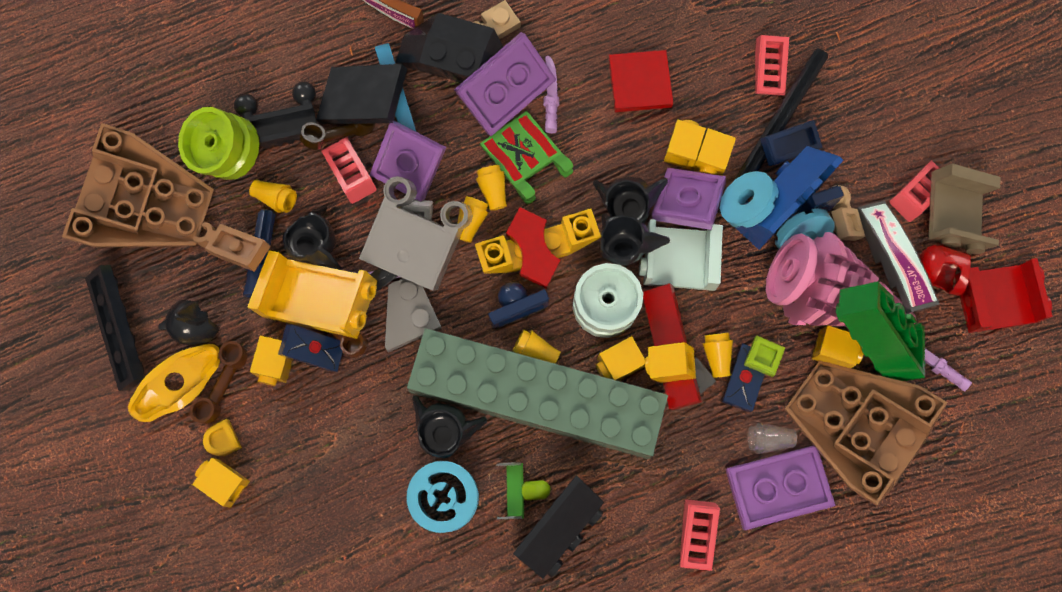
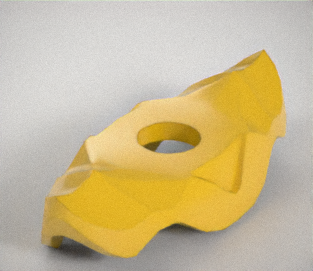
[128,344,220,422]

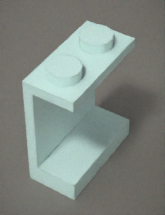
[639,219,723,291]

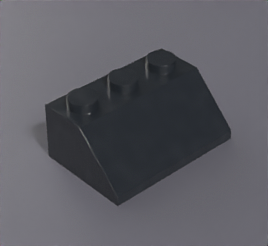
[513,475,604,579]

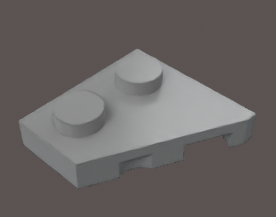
[385,278,442,353]

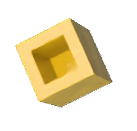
[663,119,706,170]
[692,128,736,176]
[812,325,864,368]
[250,336,293,386]
[596,336,645,381]
[645,342,696,383]
[192,458,250,507]

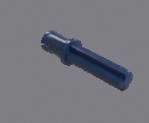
[243,209,276,298]

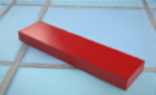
[643,283,702,410]

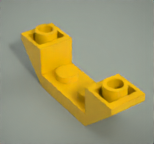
[475,209,601,274]

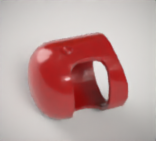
[919,244,971,296]

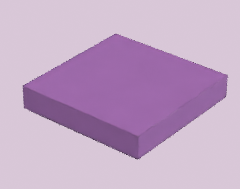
[369,121,447,202]
[652,167,726,230]

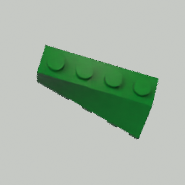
[836,281,925,381]

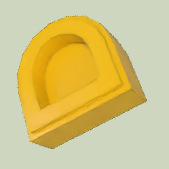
[203,419,242,456]

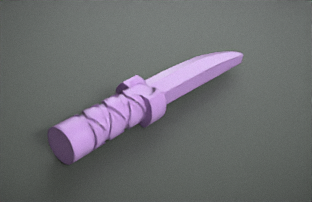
[543,56,559,134]
[925,349,972,392]

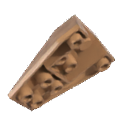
[62,123,214,247]
[785,361,948,506]

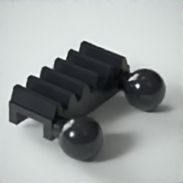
[234,81,317,149]

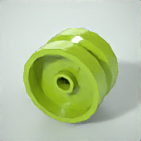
[178,107,259,180]

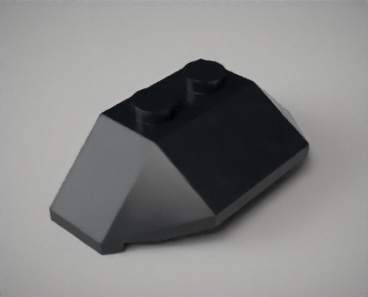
[395,12,503,83]

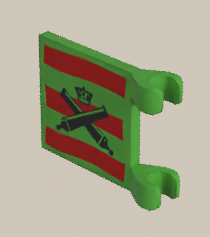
[480,111,573,205]

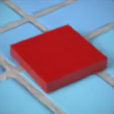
[608,50,673,112]

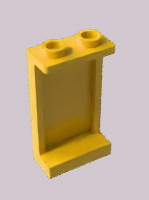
[247,250,377,339]

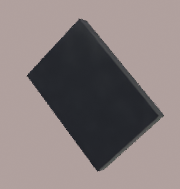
[316,64,407,124]

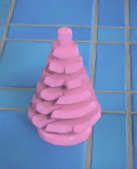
[765,232,916,327]

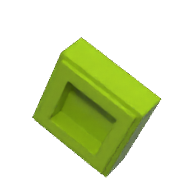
[744,336,786,377]

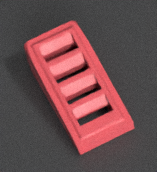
[755,35,789,96]
[321,137,377,204]
[890,160,940,222]
[679,499,720,571]

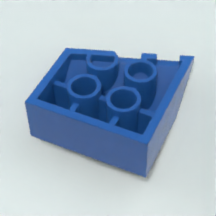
[735,146,843,250]

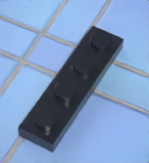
[85,265,145,391]

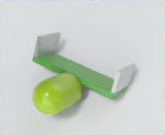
[496,462,551,519]

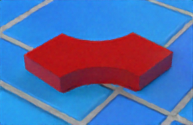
[506,207,561,289]

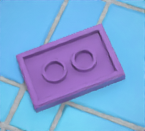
[454,32,557,136]
[725,445,835,530]

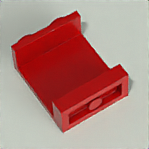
[955,258,1053,333]

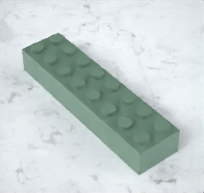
[407,328,668,459]

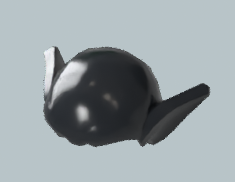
[593,176,668,223]
[283,205,342,270]
[600,213,670,266]
[158,300,220,346]
[412,395,487,458]

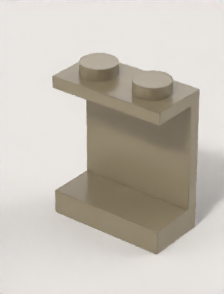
[929,163,1001,254]

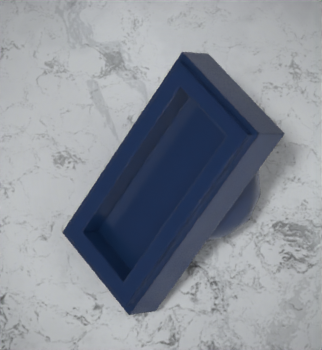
[488,281,549,329]

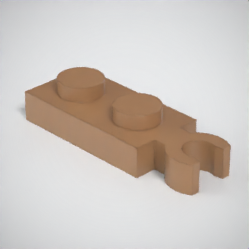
[192,222,271,272]

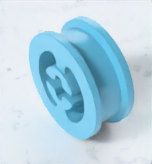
[407,461,479,533]

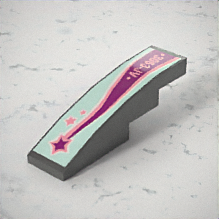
[857,201,940,314]

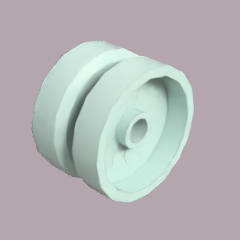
[572,263,643,338]

